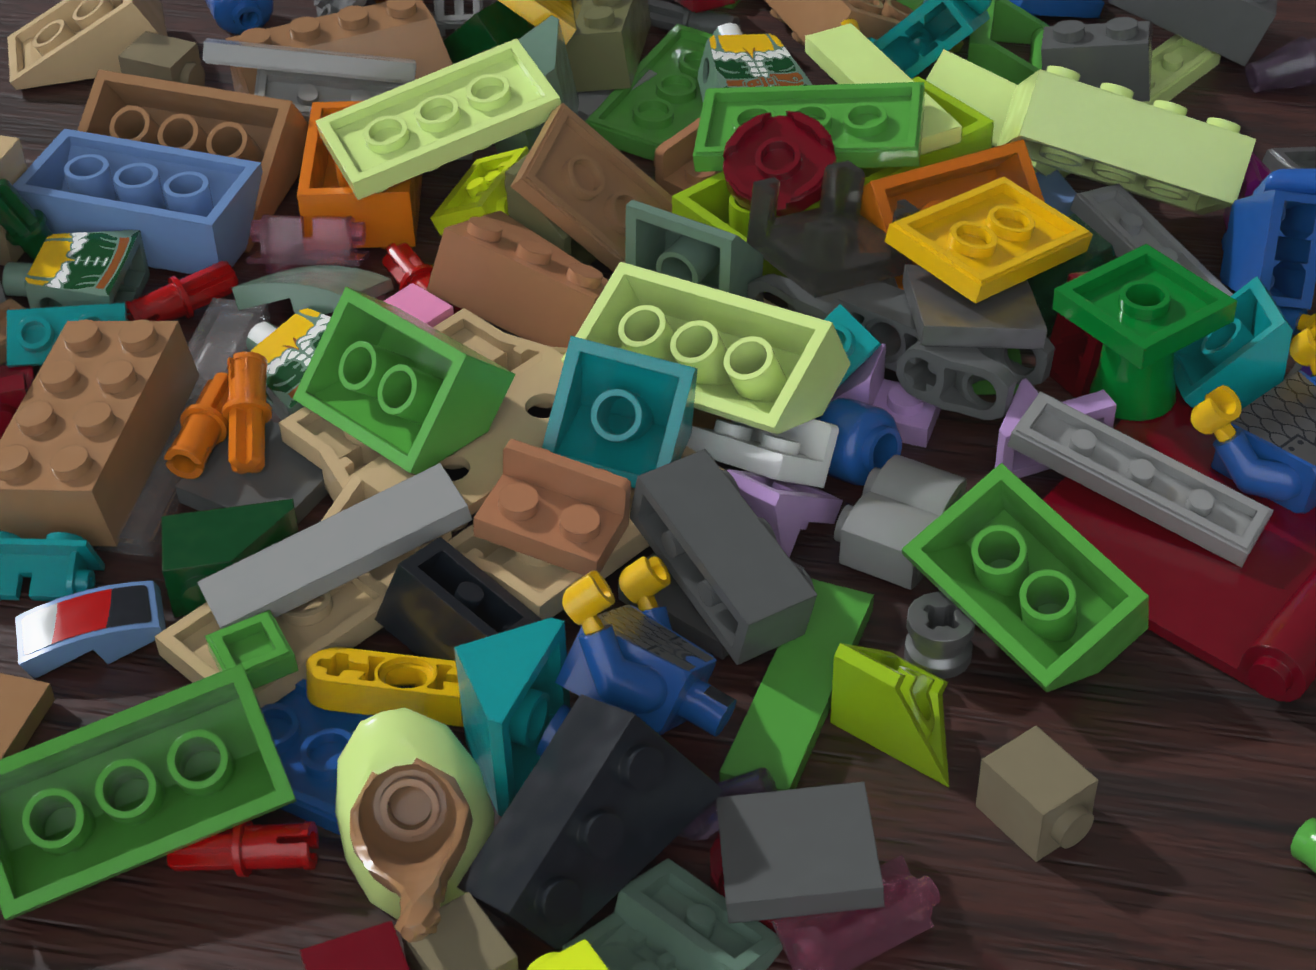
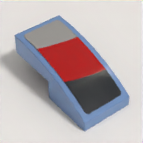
[15,581,166,679]

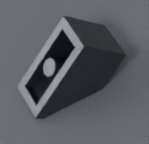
[374,536,542,660]

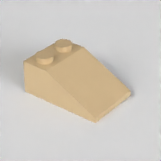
[7,0,167,90]

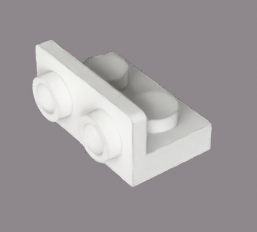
[686,419,839,488]

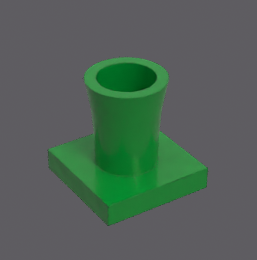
[1053,244,1237,421]

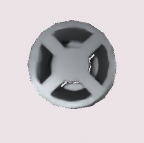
[904,592,975,679]

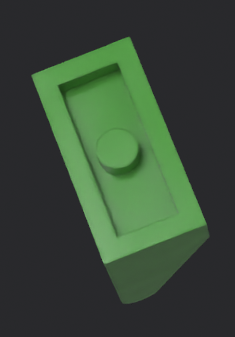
[967,0,1049,85]

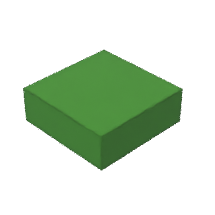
[205,610,299,689]

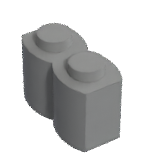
[834,454,967,590]

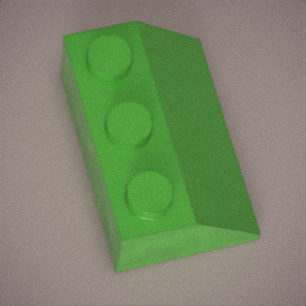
[292,287,516,475]
[902,463,1149,693]

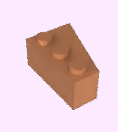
[427,210,609,348]

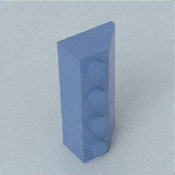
[12,128,263,274]

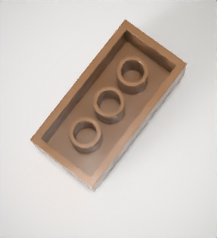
[0,319,199,546]

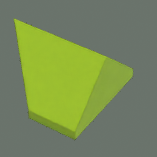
[830,643,949,788]

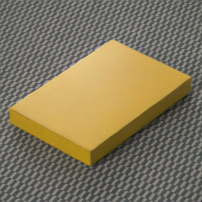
[884,177,1093,304]

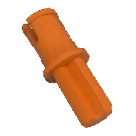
[222,351,272,474]
[164,372,229,479]

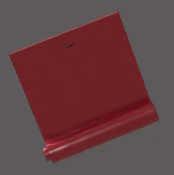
[1043,384,1316,702]

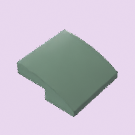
[232,265,394,314]
[562,858,785,970]

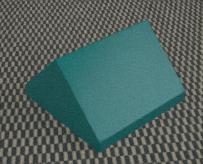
[1174,276,1293,409]
[542,336,698,488]
[454,617,570,816]

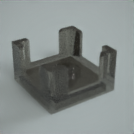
[747,160,920,298]

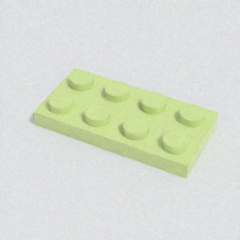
[315,38,561,200]

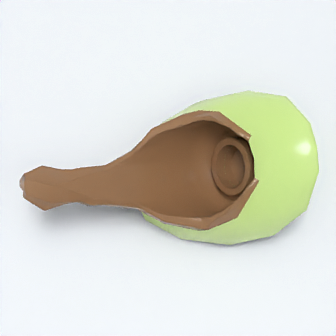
[335,708,495,943]

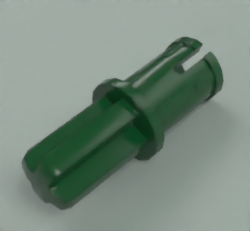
[0,179,54,262]

